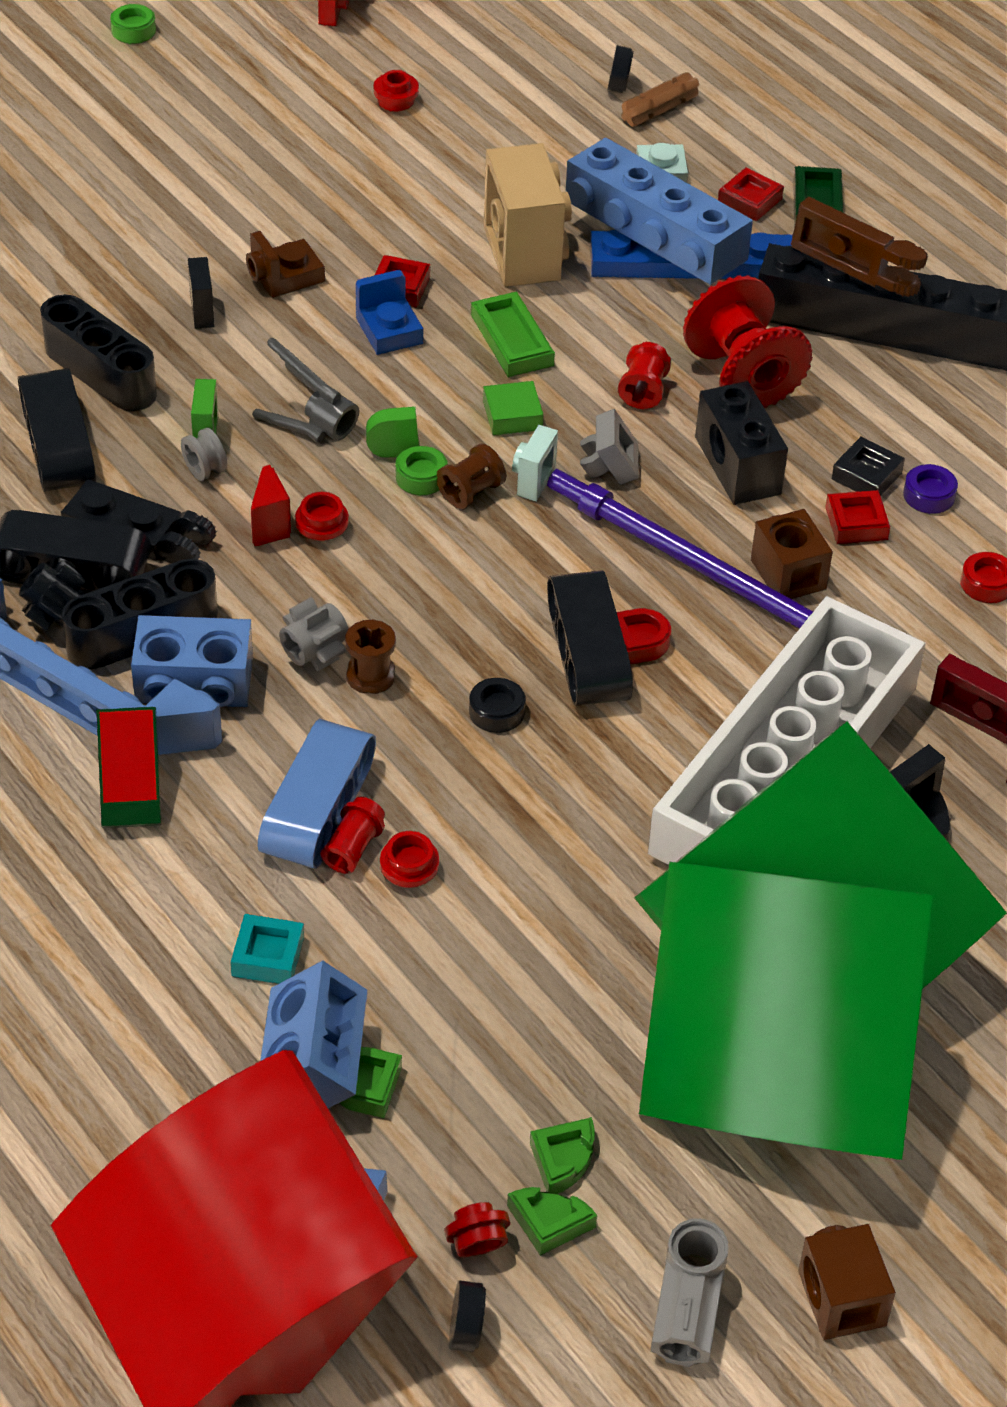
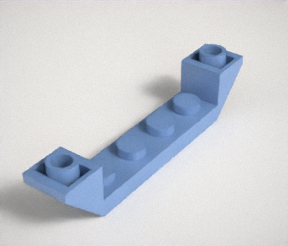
[0,579,222,755]

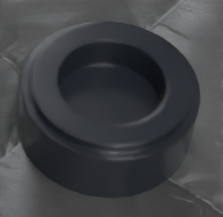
[607,45,634,93]
[469,678,526,733]
[449,1280,486,1352]

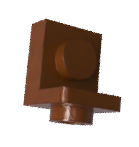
[246,231,325,298]

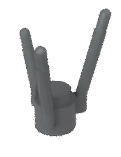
[252,338,359,443]

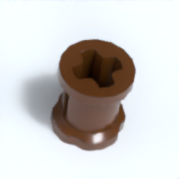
[437,443,507,510]
[345,619,396,694]

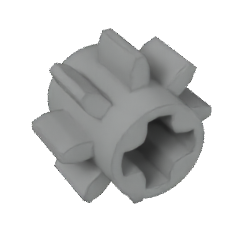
[279,597,349,671]

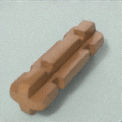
[621,72,700,127]

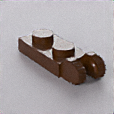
[791,197,928,297]

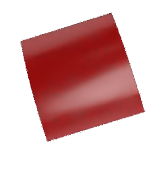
[51,1050,418,1407]

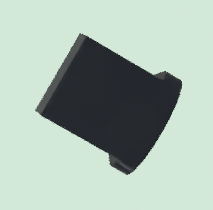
[890,744,950,841]

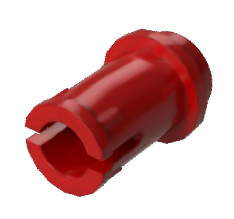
[320,797,385,874]

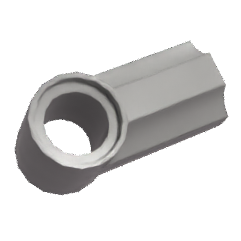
[651,1219,728,1367]

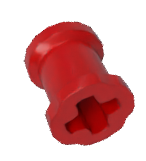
[618,342,672,409]

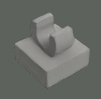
[580,409,639,485]

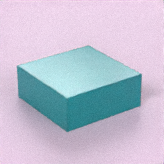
[231,914,305,984]

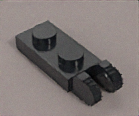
[61,479,217,563]

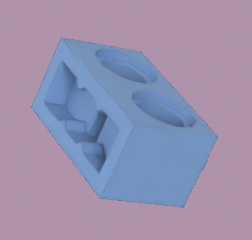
[131,615,253,707]
[260,960,368,1108]

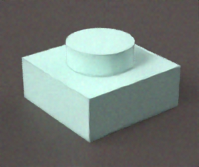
[636,143,688,183]
[512,425,558,501]

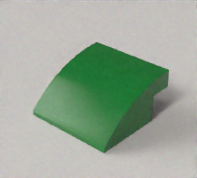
[634,721,1007,989]
[639,861,933,1160]

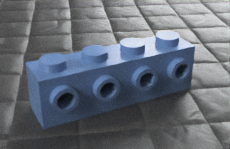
[565,137,753,285]

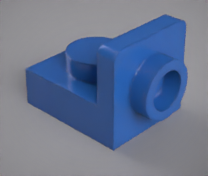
[356,270,424,355]

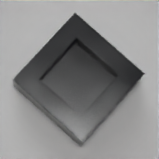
[187,257,214,329]
[831,436,905,496]

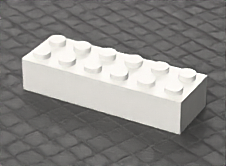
[648,596,926,865]

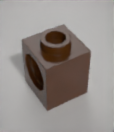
[751,509,833,599]
[798,1224,896,1340]

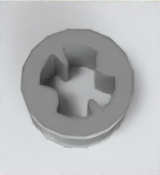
[181,428,227,481]

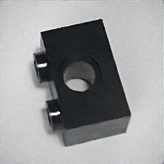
[695,381,788,505]

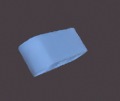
[258,719,376,869]

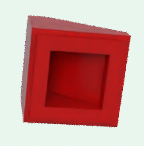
[251,465,291,546]

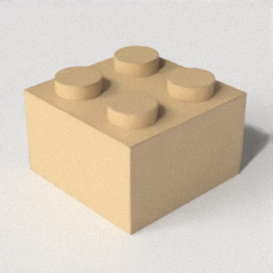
[484,143,572,287]

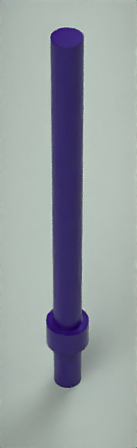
[547,469,813,629]

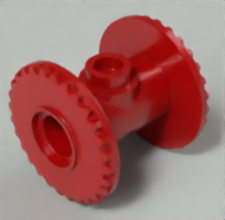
[683,275,813,409]

